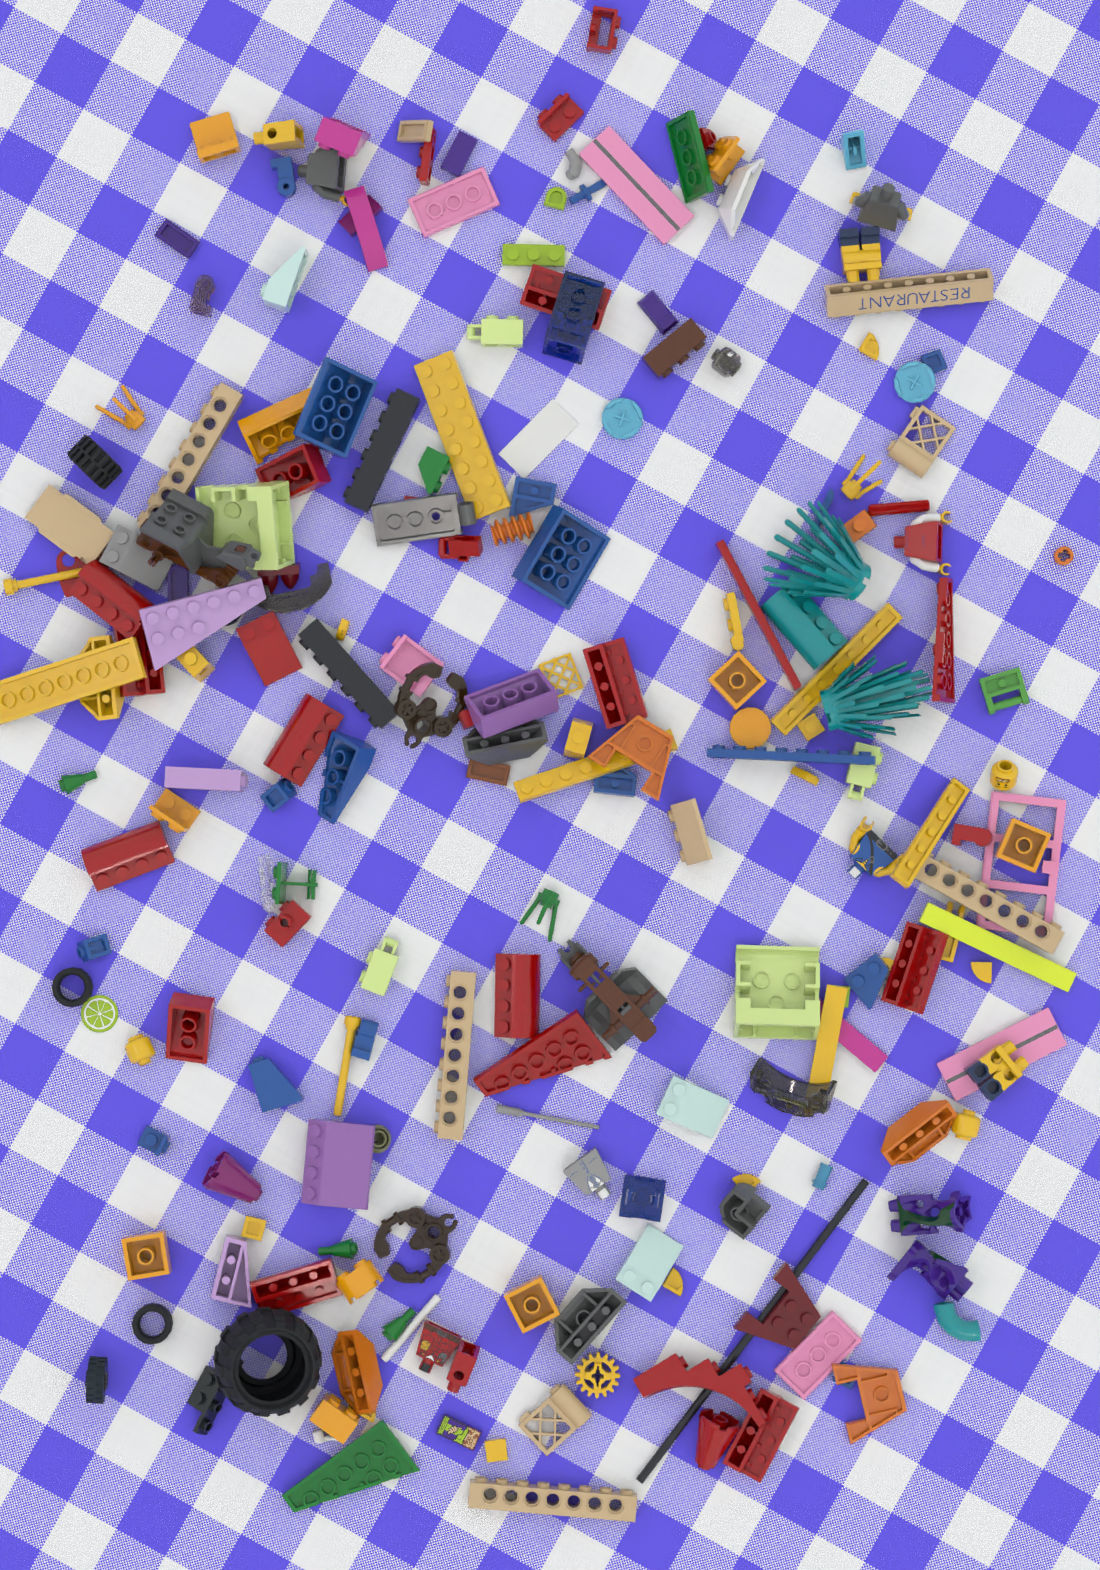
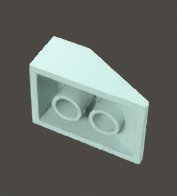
[260,246,309,313]
[656,1075,730,1138]
[615,1223,684,1302]

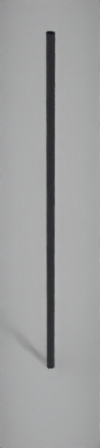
[636,1178,869,1484]

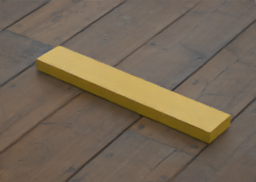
[890,778,970,889]
[805,984,848,1111]

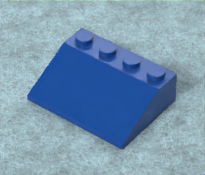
[293,356,378,459]
[512,504,611,610]

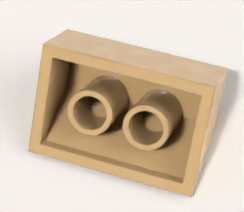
[667,798,713,866]

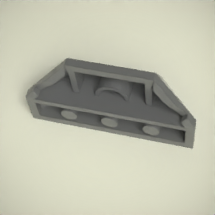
[462,720,548,765]
[554,1288,627,1365]

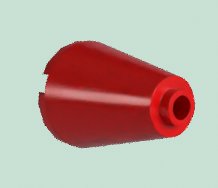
[695,1408,740,1470]

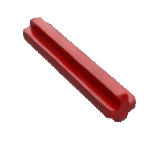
[868,500,930,516]

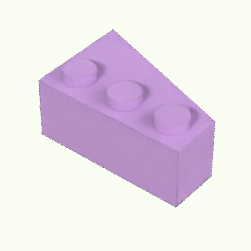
[211,1234,252,1308]

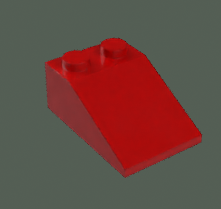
[255,443,331,500]
[236,611,303,686]
[165,992,215,1064]

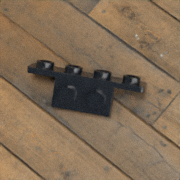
[187,1358,244,1435]

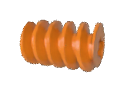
[490,512,535,546]

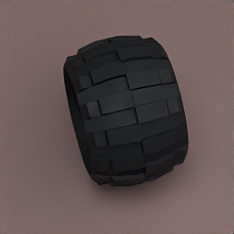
[213,1307,322,1417]

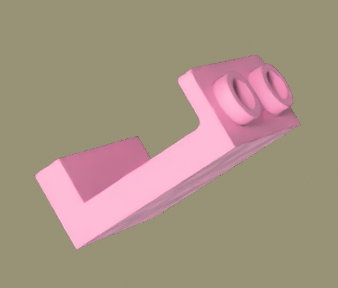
[379,634,445,698]

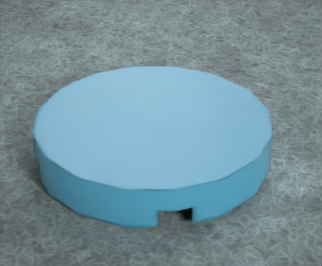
[894,361,936,403]
[602,398,643,440]

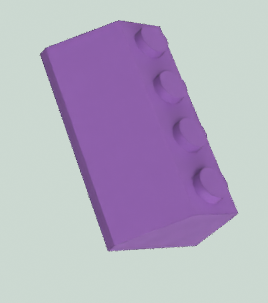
[464,668,559,739]

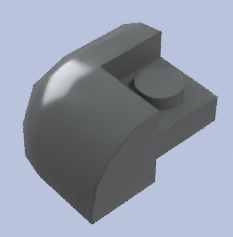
[719,1183,771,1240]

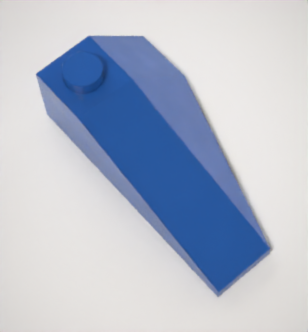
[318,731,377,824]

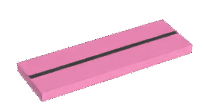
[579,126,694,245]
[936,1007,1067,1101]

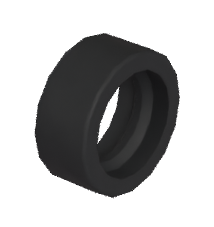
[52,967,93,1007]
[132,1303,173,1345]

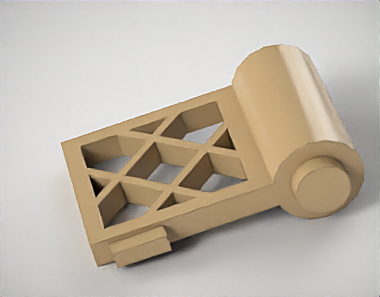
[886,405,956,479]
[518,1383,592,1456]

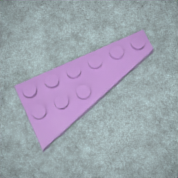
[139,577,266,671]

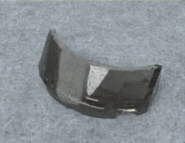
[246,562,332,613]
[750,1057,837,1117]

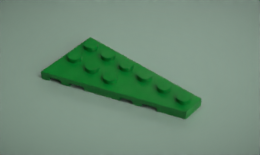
[282,1419,420,1513]

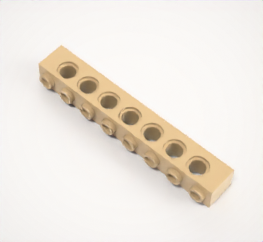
[137,382,244,528]
[915,853,1065,955]
[434,970,476,1140]
[468,1476,637,1522]

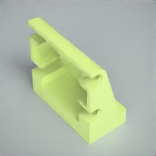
[195,481,295,570]
[733,945,820,1040]

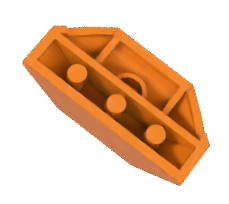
[880,1100,958,1166]
[331,1329,383,1414]

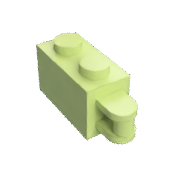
[467,315,523,348]
[845,742,883,801]
[358,936,399,996]

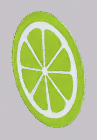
[81,995,118,1032]

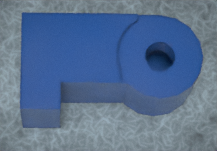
[270,156,296,198]
[351,1018,379,1061]

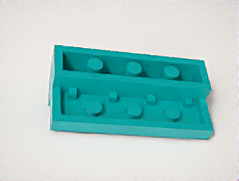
[760,588,848,670]

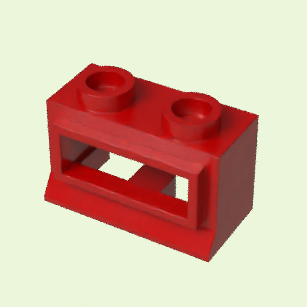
[586,6,621,55]

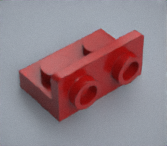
[537,92,584,143]

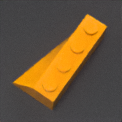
[237,387,312,465]

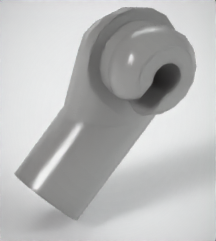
[564,148,582,180]

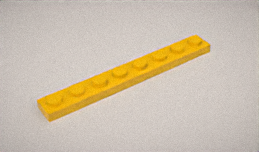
[770,603,903,736]
[513,729,678,803]

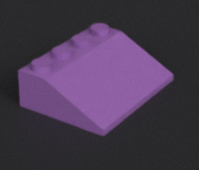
[301,1118,375,1210]

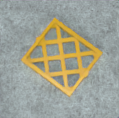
[538,653,584,698]

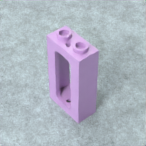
[164,766,248,792]

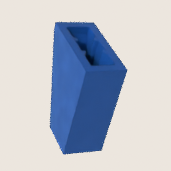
[248,1055,304,1113]

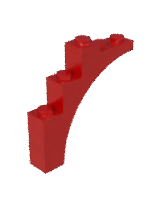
[633,1353,768,1428]

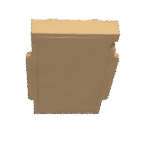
[24,484,114,564]

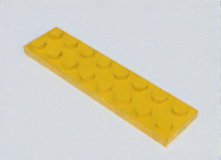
[414,350,511,520]
[0,637,147,725]

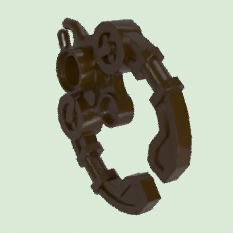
[394,662,468,749]
[374,1206,458,1284]

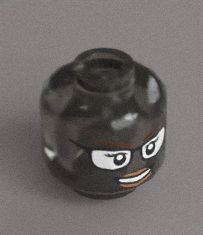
[711,347,742,378]

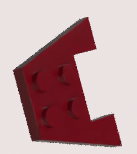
[733,1262,821,1349]

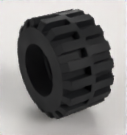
[67,435,123,489]

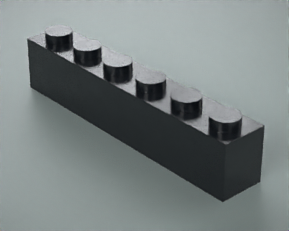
[343,388,420,514]
[298,618,397,729]

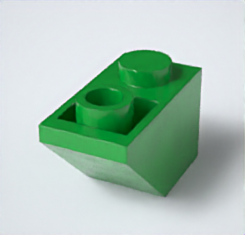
[418,446,452,496]

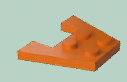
[587,715,674,801]
[831,1363,907,1445]

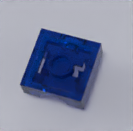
[619,1174,666,1222]

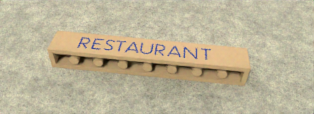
[824,268,994,318]

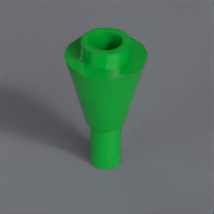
[58,770,98,795]
[318,1238,358,1259]
[382,1307,416,1342]

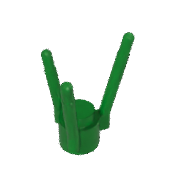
[520,888,560,942]

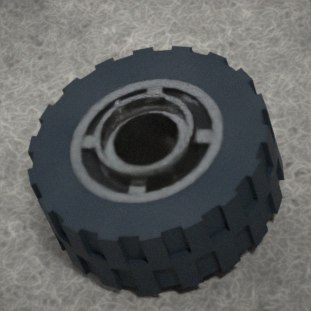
[85,1356,108,1404]

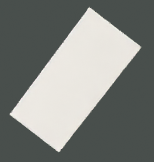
[499,399,578,478]

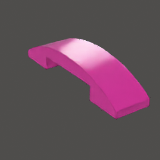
[344,185,388,272]

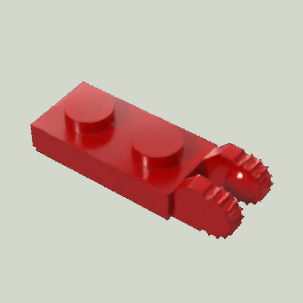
[416,127,437,186]

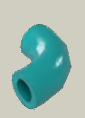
[933,1301,981,1342]

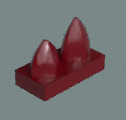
[257,562,301,595]

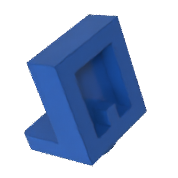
[260,778,297,813]
[76,933,112,963]
[137,1125,170,1156]

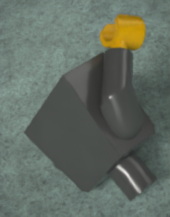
[297,147,352,207]
[849,183,913,232]

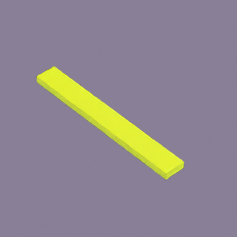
[919,902,1077,992]

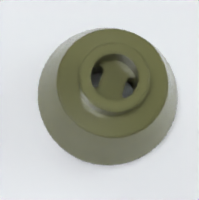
[373,1124,391,1153]

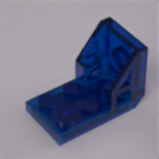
[542,271,605,365]

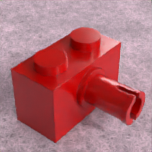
[264,900,312,948]

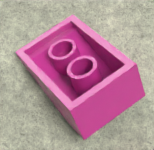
[314,117,370,159]

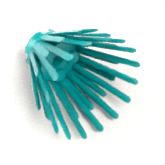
[763,500,871,601]

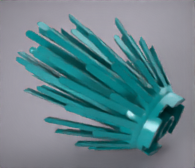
[820,655,932,739]

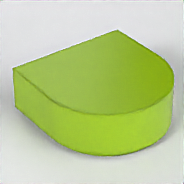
[544,187,567,211]

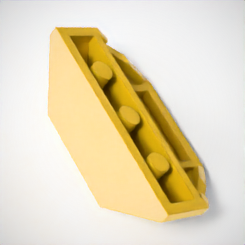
[79,635,125,721]

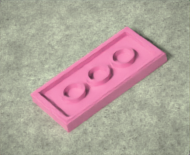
[407,166,500,239]
[774,1310,862,1400]

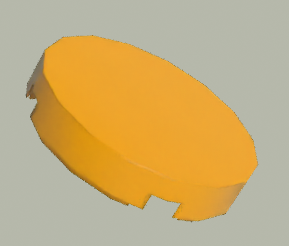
[729,707,771,749]

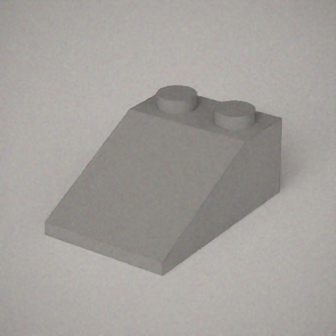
[99,524,174,592]

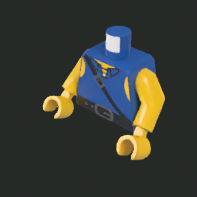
[847,816,905,879]

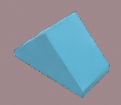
[840,129,867,170]

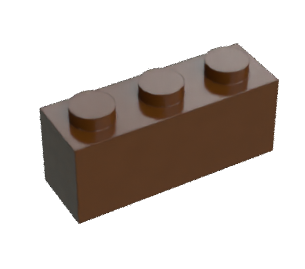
[642,318,707,379]

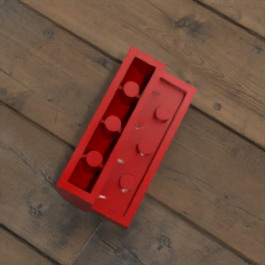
[520,264,612,331]
[69,560,155,639]
[113,628,166,697]
[583,637,649,729]
[263,693,344,787]
[81,820,175,892]
[881,921,949,1015]
[494,953,541,1038]
[250,1257,343,1311]
[722,1388,800,1483]

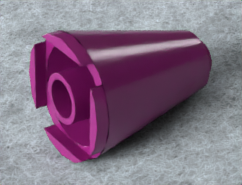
[202,1150,263,1203]

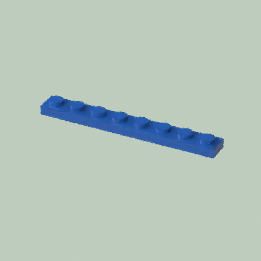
[707,745,876,766]

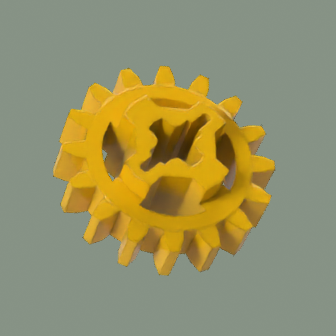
[575,1351,620,1398]

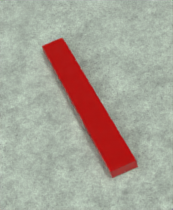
[715,539,802,691]

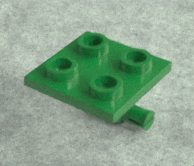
[272,862,318,904]

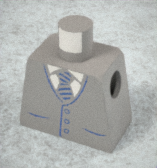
[563,1147,611,1200]

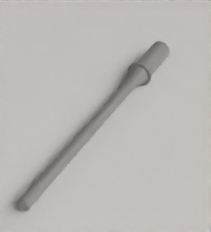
[496,1104,600,1129]

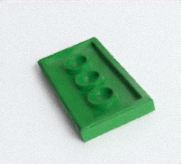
[666,110,714,204]

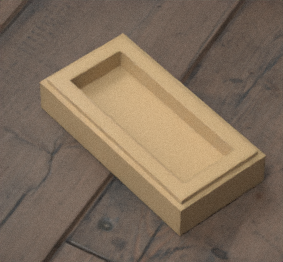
[397,120,434,143]

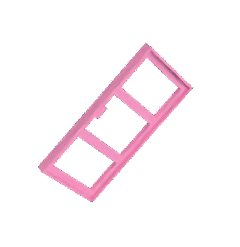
[976,791,1066,936]

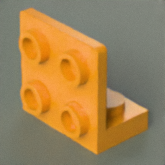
[190,112,241,164]
[706,136,745,185]
[149,788,201,833]

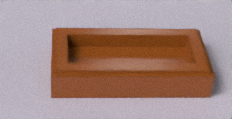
[466,759,511,786]

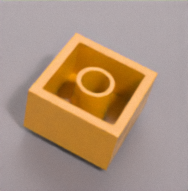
[707,651,767,711]
[994,818,1052,873]
[121,1230,172,1281]
[504,1274,560,1333]
[309,1393,360,1444]

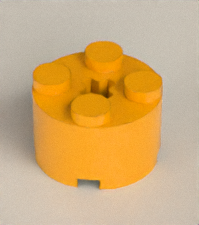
[336,1259,384,1305]

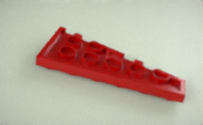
[932,577,955,704]
[473,1009,612,1097]

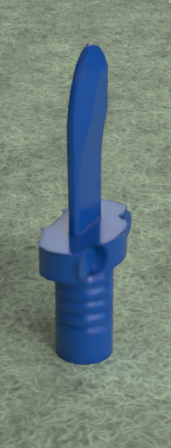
[569,179,607,205]
[809,489,834,530]

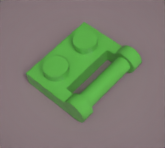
[978,667,1029,715]

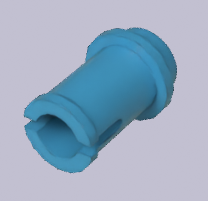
[812,1163,833,1191]

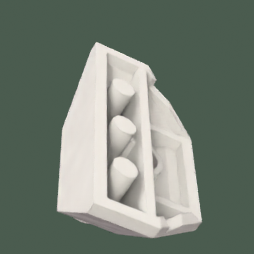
[716,159,766,241]

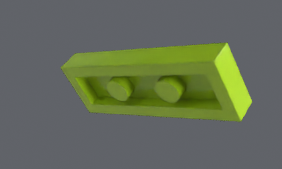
[502,244,565,267]

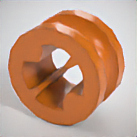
[1053,546,1074,566]

